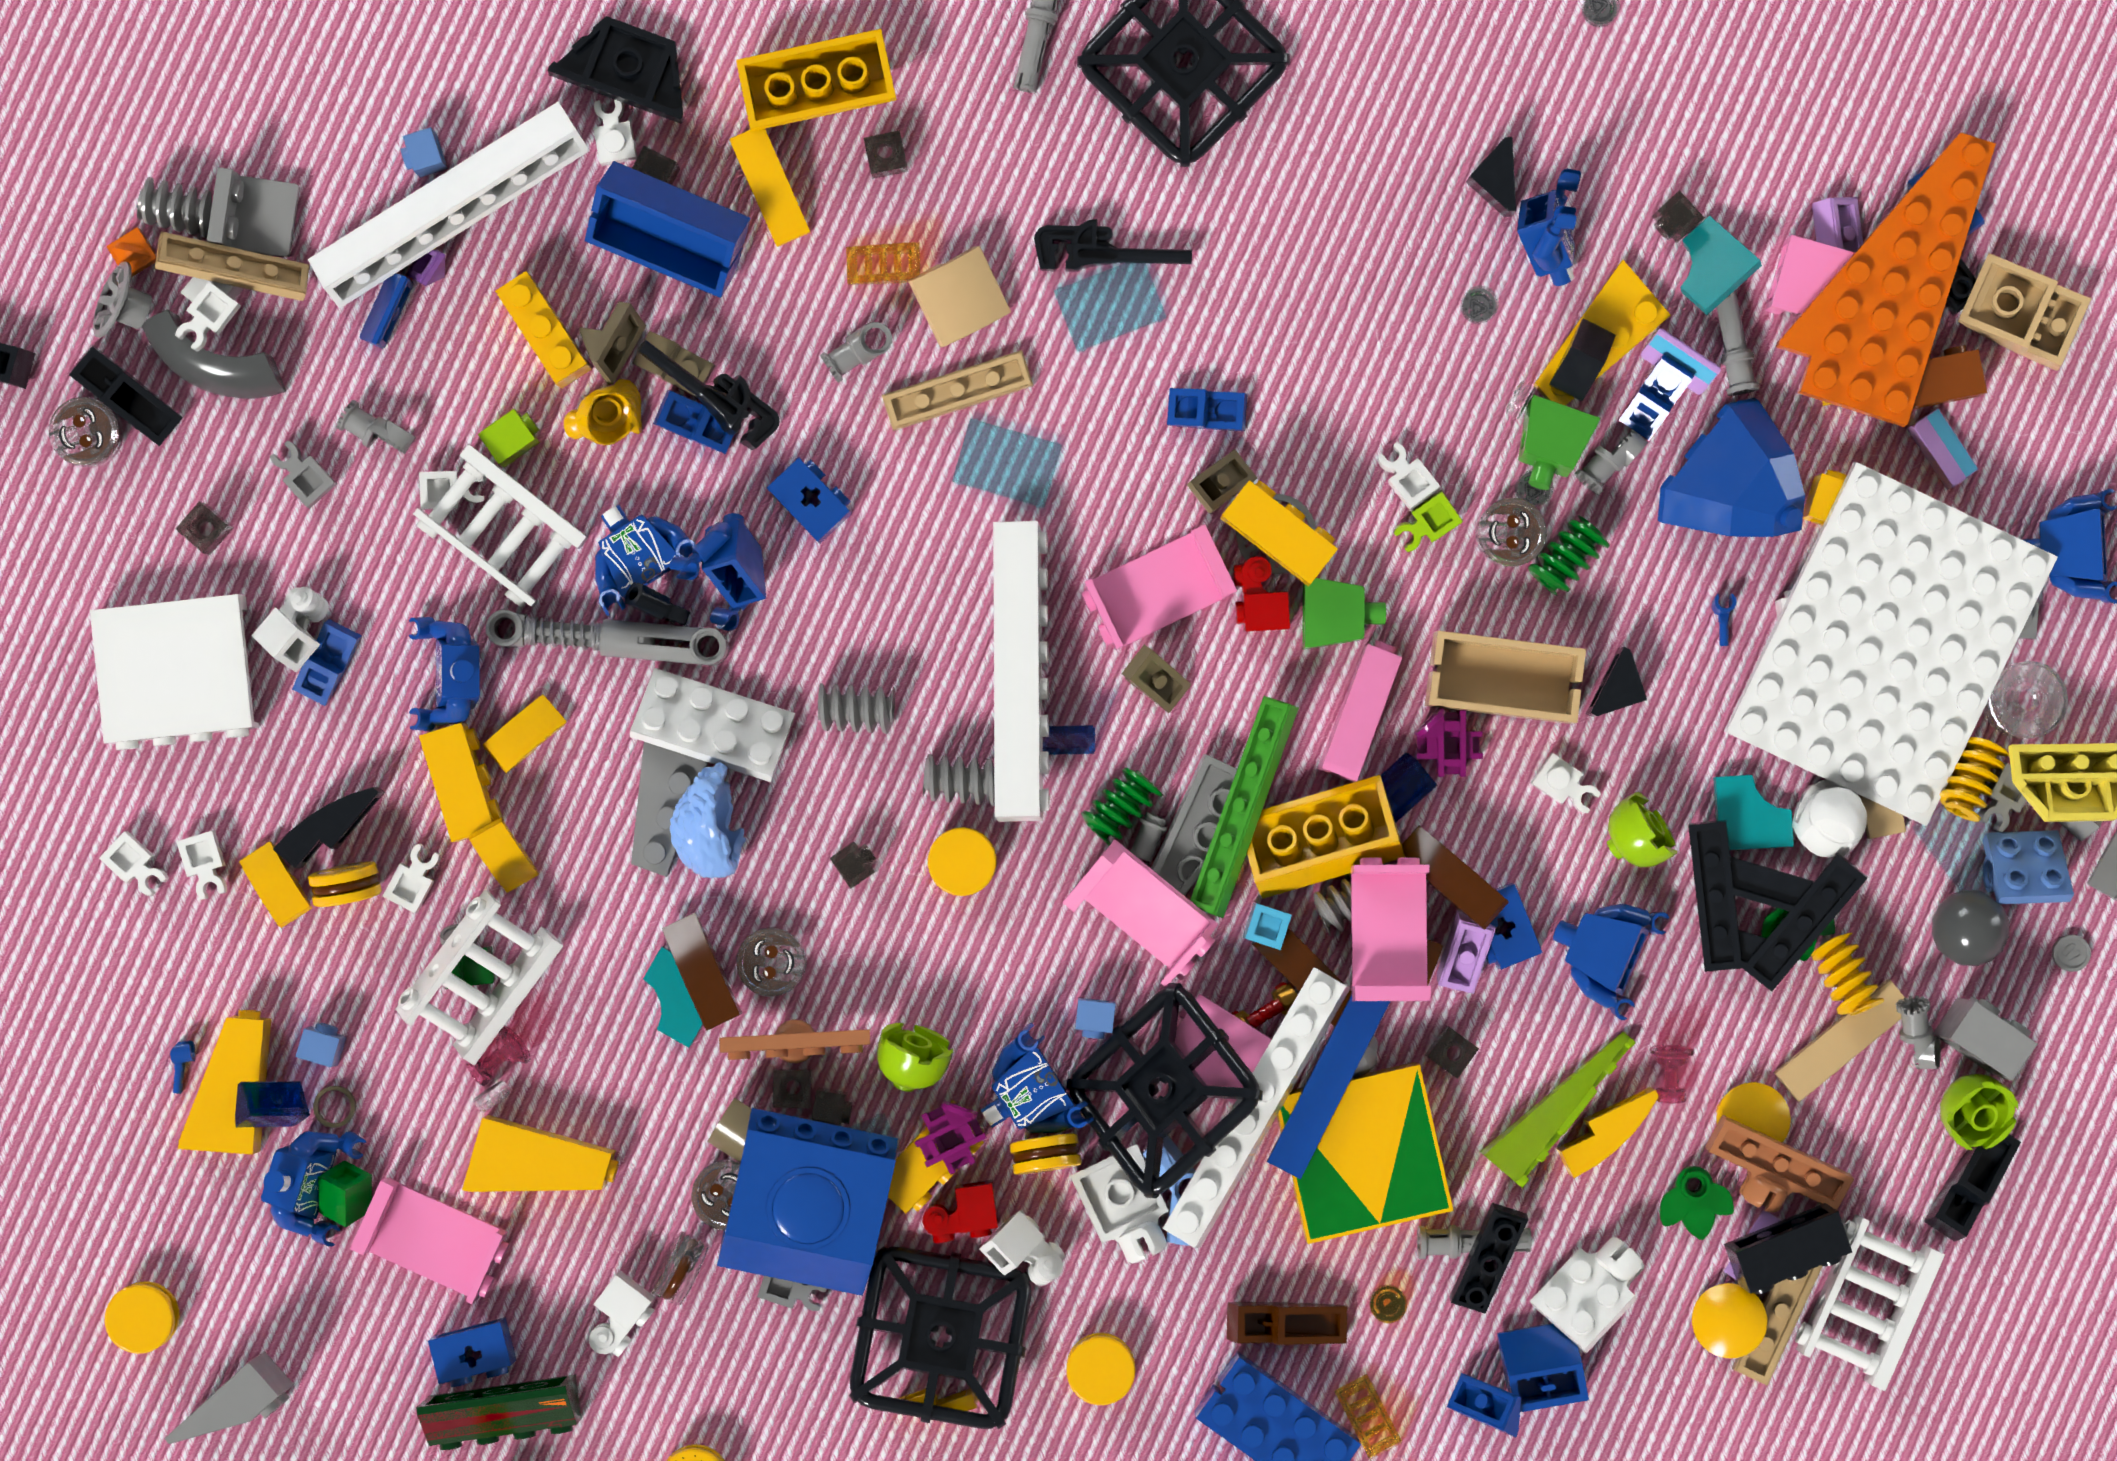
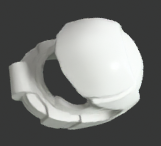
[1792,779,1867,858]

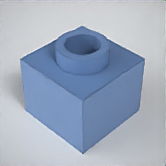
[400,127,448,178]
[1075,998,1116,1039]
[295,1022,347,1067]

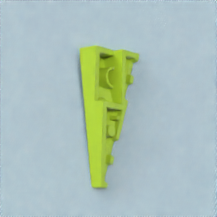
[1480,1031,1636,1188]

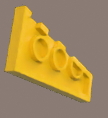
[1533,260,1671,406]

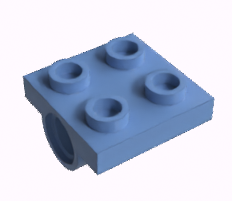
[1982,830,2074,904]

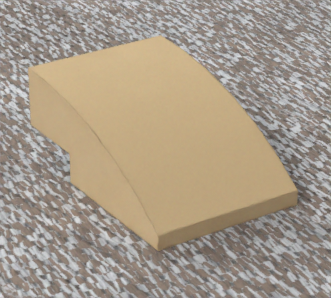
[1958,253,2091,371]

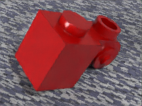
[1233,556,1290,632]
[922,1180,999,1243]

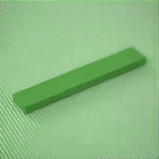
[1190,696,1299,918]

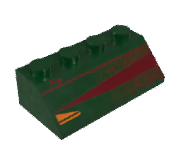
[416,1375,582,1450]

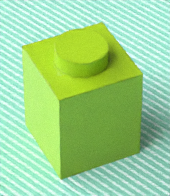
[478,409,540,468]

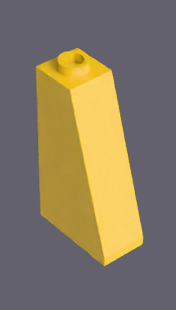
[178,1010,271,1155]
[462,1115,619,1192]

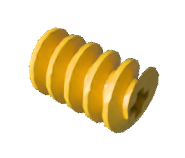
[1939,737,2009,822]
[1811,933,1884,1016]

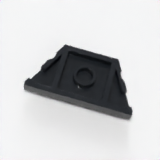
[547,16,684,124]

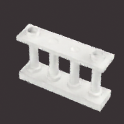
[413,444,588,608]
[395,890,563,1065]
[1795,1214,1945,1391]

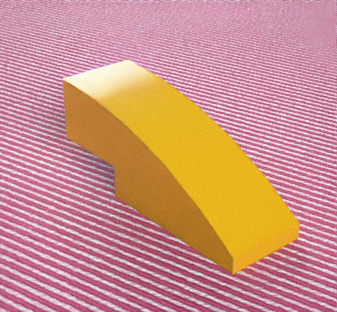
[729,129,811,247]
[1556,1087,1659,1178]

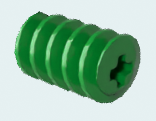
[1528,515,1610,596]
[1081,767,1163,846]

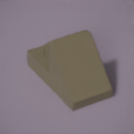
[579,302,646,384]
[632,331,715,398]
[1187,449,1257,514]
[1121,644,1192,713]

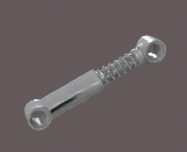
[486,609,730,666]

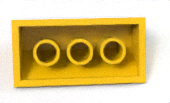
[736,29,897,132]
[1247,775,1405,899]

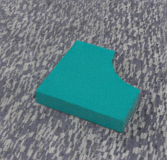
[1680,215,1762,315]
[1713,775,1794,850]
[643,946,703,1048]

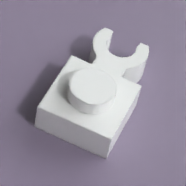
[593,99,638,166]
[175,281,241,352]
[1378,442,1441,511]
[419,471,484,510]
[1530,753,1601,813]
[176,830,227,900]
[99,831,169,896]
[382,843,441,914]

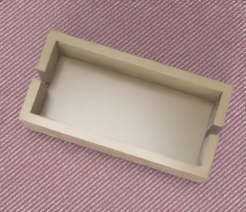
[1425,631,1586,724]

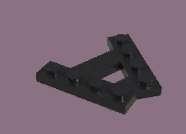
[1688,820,1868,992]

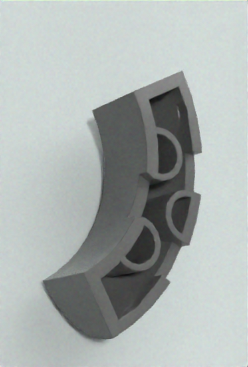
[142,309,286,399]

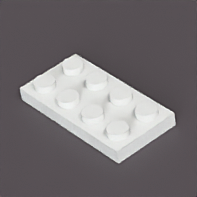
[630,668,795,782]

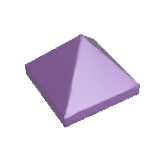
[407,249,446,286]

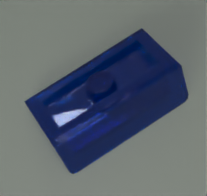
[1043,725,1095,755]
[1381,753,1437,823]
[235,1081,310,1128]

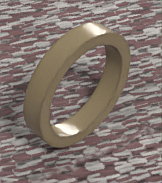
[313,1086,356,1128]

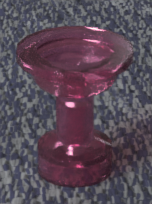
[466,1026,531,1086]
[1649,1045,1694,1104]

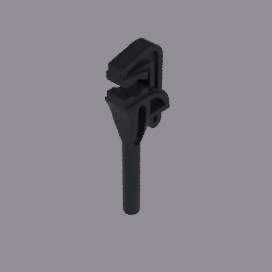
[1034,219,1192,272]
[637,340,779,450]

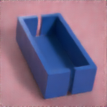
[584,161,751,298]
[1194,1351,1361,1461]

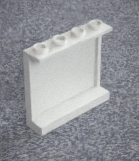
[90,594,260,750]

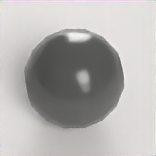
[1932,890,2010,966]

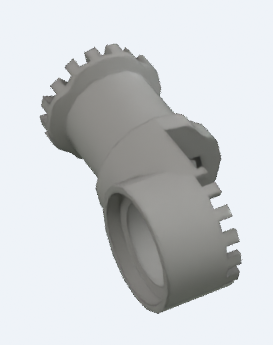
[820,322,892,383]
[336,400,416,454]
[1574,429,1648,495]
[1896,996,1941,1069]

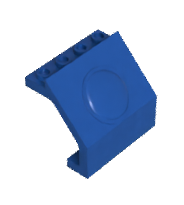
[717,1108,898,1296]

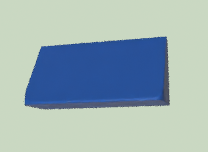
[359,273,414,349]
[1447,1373,1521,1438]

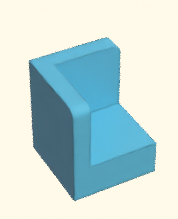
[1243,902,1292,950]

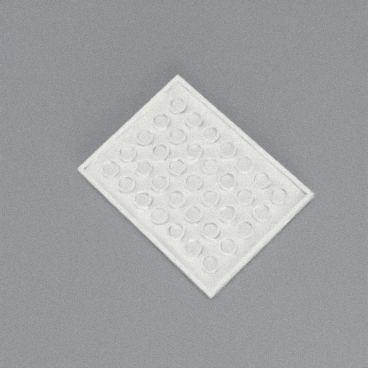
[1724,462,2058,826]

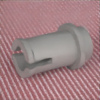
[1130,812,1167,862]

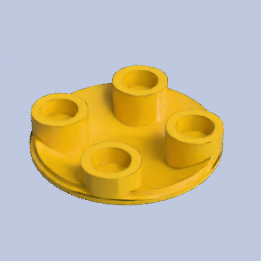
[1716,1082,1791,1142]
[1692,1283,1767,1358]

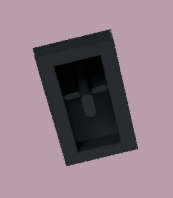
[1466,137,1516,217]
[1549,318,1616,401]
[1585,647,1647,717]

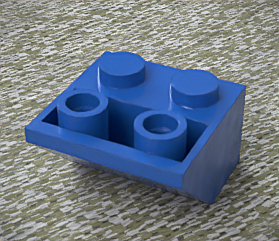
[1497,1323,1589,1412]

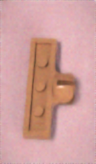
[719,1019,870,1064]
[1705,1115,1854,1213]

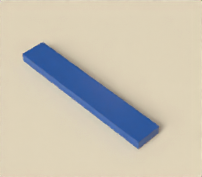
[1266,993,1390,1179]

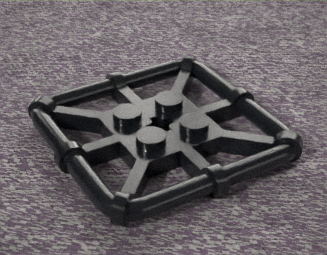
[1077,0,1290,167]
[1066,983,1263,1198]
[849,1246,1031,1430]

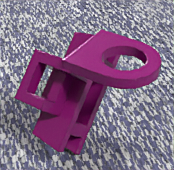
[1414,707,1483,777]
[914,1100,987,1175]

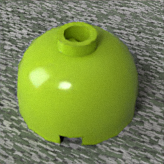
[1607,792,1677,867]
[877,1023,953,1092]
[1940,1074,2018,1150]

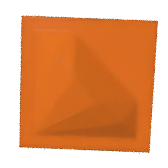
[106,227,156,278]

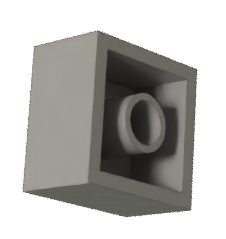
[1933,997,2038,1081]

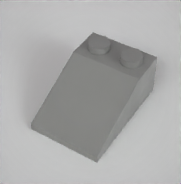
[164,1351,294,1444]

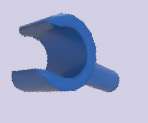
[1711,593,1737,646]
[170,1041,196,1094]

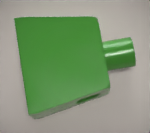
[1518,395,1600,490]
[1302,578,1386,649]

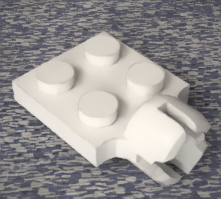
[1070,1144,1169,1264]
[1530,1237,1645,1353]

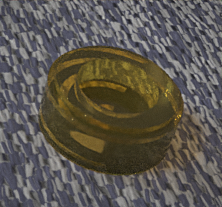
[1369,1284,1407,1323]

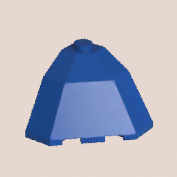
[1658,398,1805,537]

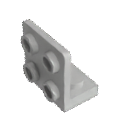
[207,167,300,258]

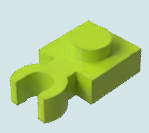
[1393,490,1463,552]

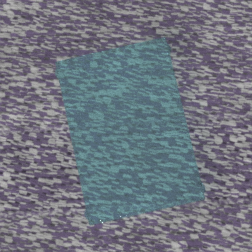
[1054,263,1167,352]
[952,418,1062,508]
[1912,805,1998,894]

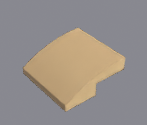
[908,246,1011,347]

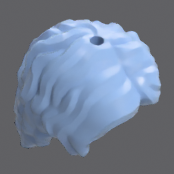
[670,762,747,878]

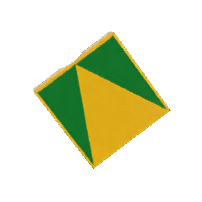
[1277,1062,1454,1244]

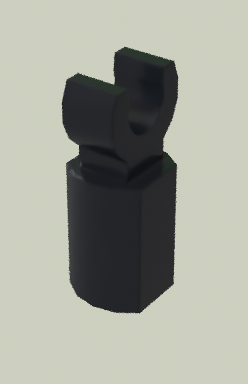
[625,582,691,626]

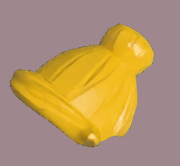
[563,379,642,445]

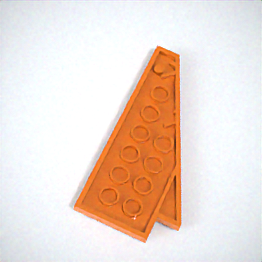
[1776,132,1996,427]

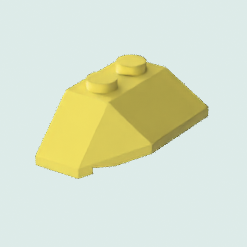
[2008,743,2117,822]

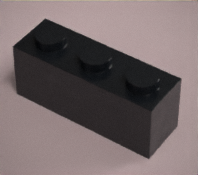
[1724,1203,1852,1294]

